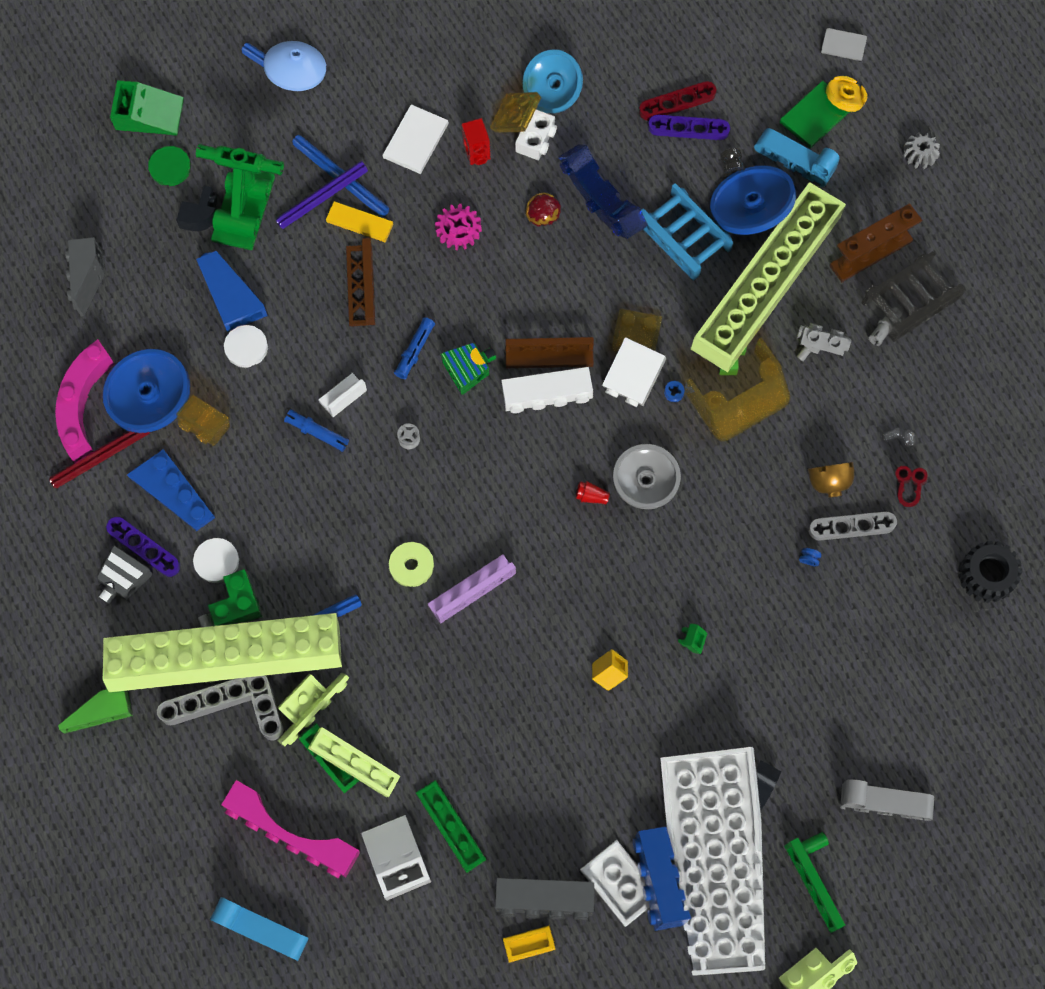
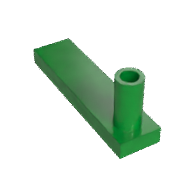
[784,832,845,933]

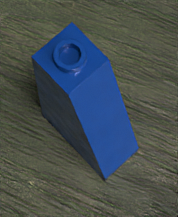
[196,251,267,332]

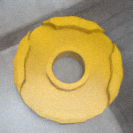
[826,76,867,112]

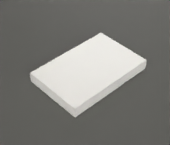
[383,105,449,174]
[580,840,650,927]

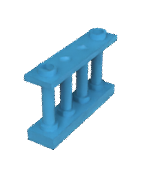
[636,183,733,281]

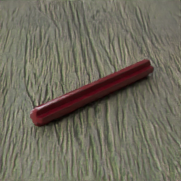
[49,431,150,489]

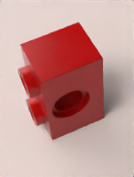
[462,118,490,165]

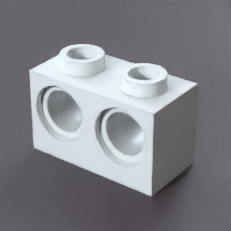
[515,108,557,160]

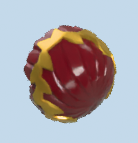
[526,193,561,226]

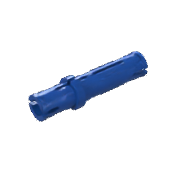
[394,317,435,379]
[284,409,349,452]

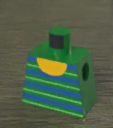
[441,343,496,395]

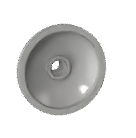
[613,444,681,509]

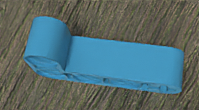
[754,128,840,187]
[210,897,309,961]

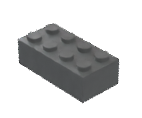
[495,878,594,920]

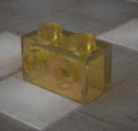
[176,395,230,446]

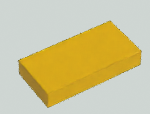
[503,926,556,963]

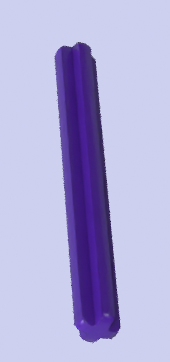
[276,161,368,229]

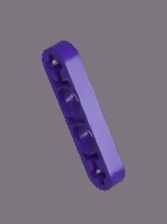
[648,115,730,140]
[106,517,180,577]

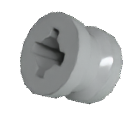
[397,423,420,449]

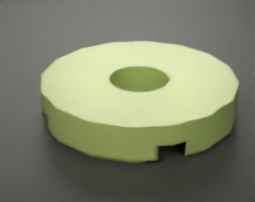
[389,542,434,587]

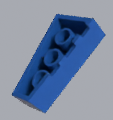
[633,827,691,931]

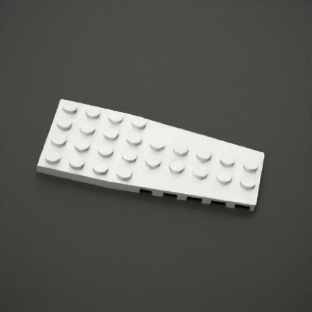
[660,747,765,975]

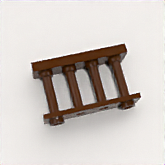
[830,203,922,283]

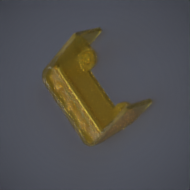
[684,337,790,441]

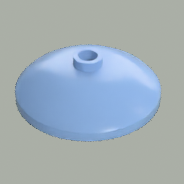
[264,41,326,91]

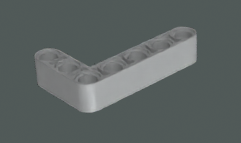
[157,675,283,740]

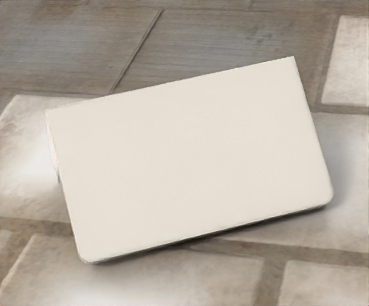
[319,373,367,417]

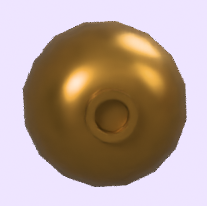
[808,462,854,498]

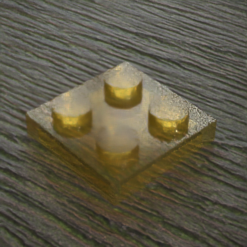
[490,92,541,133]
[611,309,662,351]

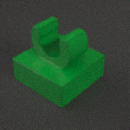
[678,623,708,654]

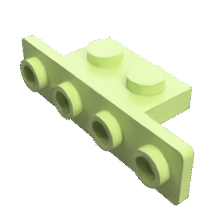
[277,673,349,746]
[779,948,857,989]

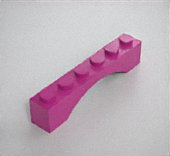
[221,780,360,878]

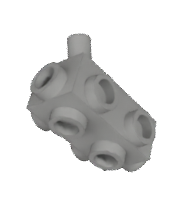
[797,323,851,361]

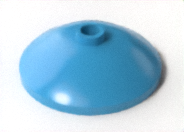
[523,50,583,114]

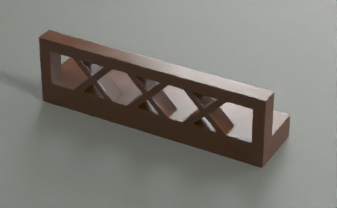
[346,238,376,326]
[506,337,594,368]

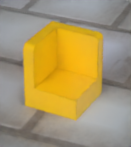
[592,649,628,690]

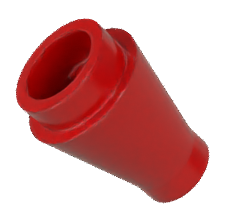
[575,481,610,505]

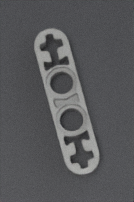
[809,512,897,540]

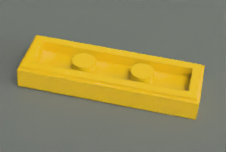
[326,202,393,242]

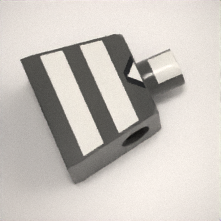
[97,546,153,604]

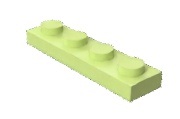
[308,727,400,797]

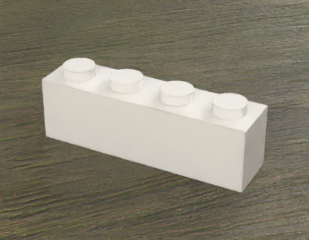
[502,367,593,413]

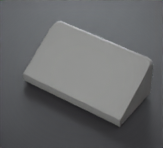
[821,28,867,61]

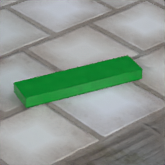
[416,780,486,873]

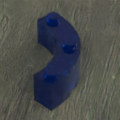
[559,144,648,239]

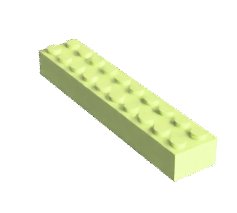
[691,182,846,372]
[103,613,342,692]

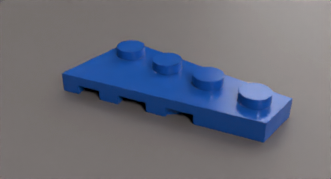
[127,449,215,531]

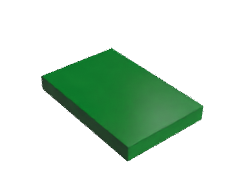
[780,81,850,149]

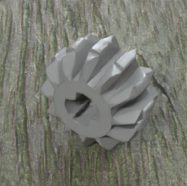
[903,132,940,169]

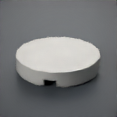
[224,325,268,368]
[193,538,239,583]

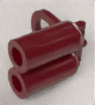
[895,466,928,507]

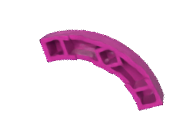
[55,339,115,463]

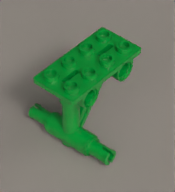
[196,144,284,250]

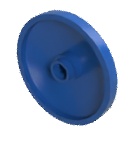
[710,166,796,235]
[103,349,190,433]

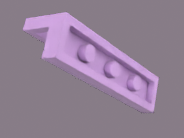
[428,554,516,624]

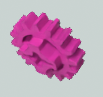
[435,204,482,250]

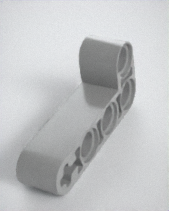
[840,780,934,821]

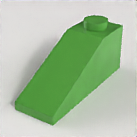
[58,687,133,734]

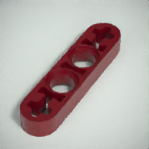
[639,81,717,121]

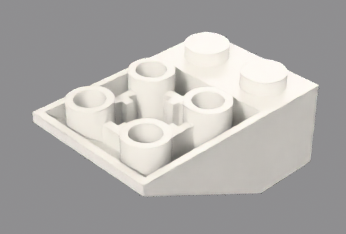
[361,815,431,900]

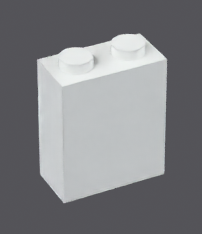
[602,337,666,407]

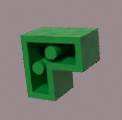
[208,569,262,626]

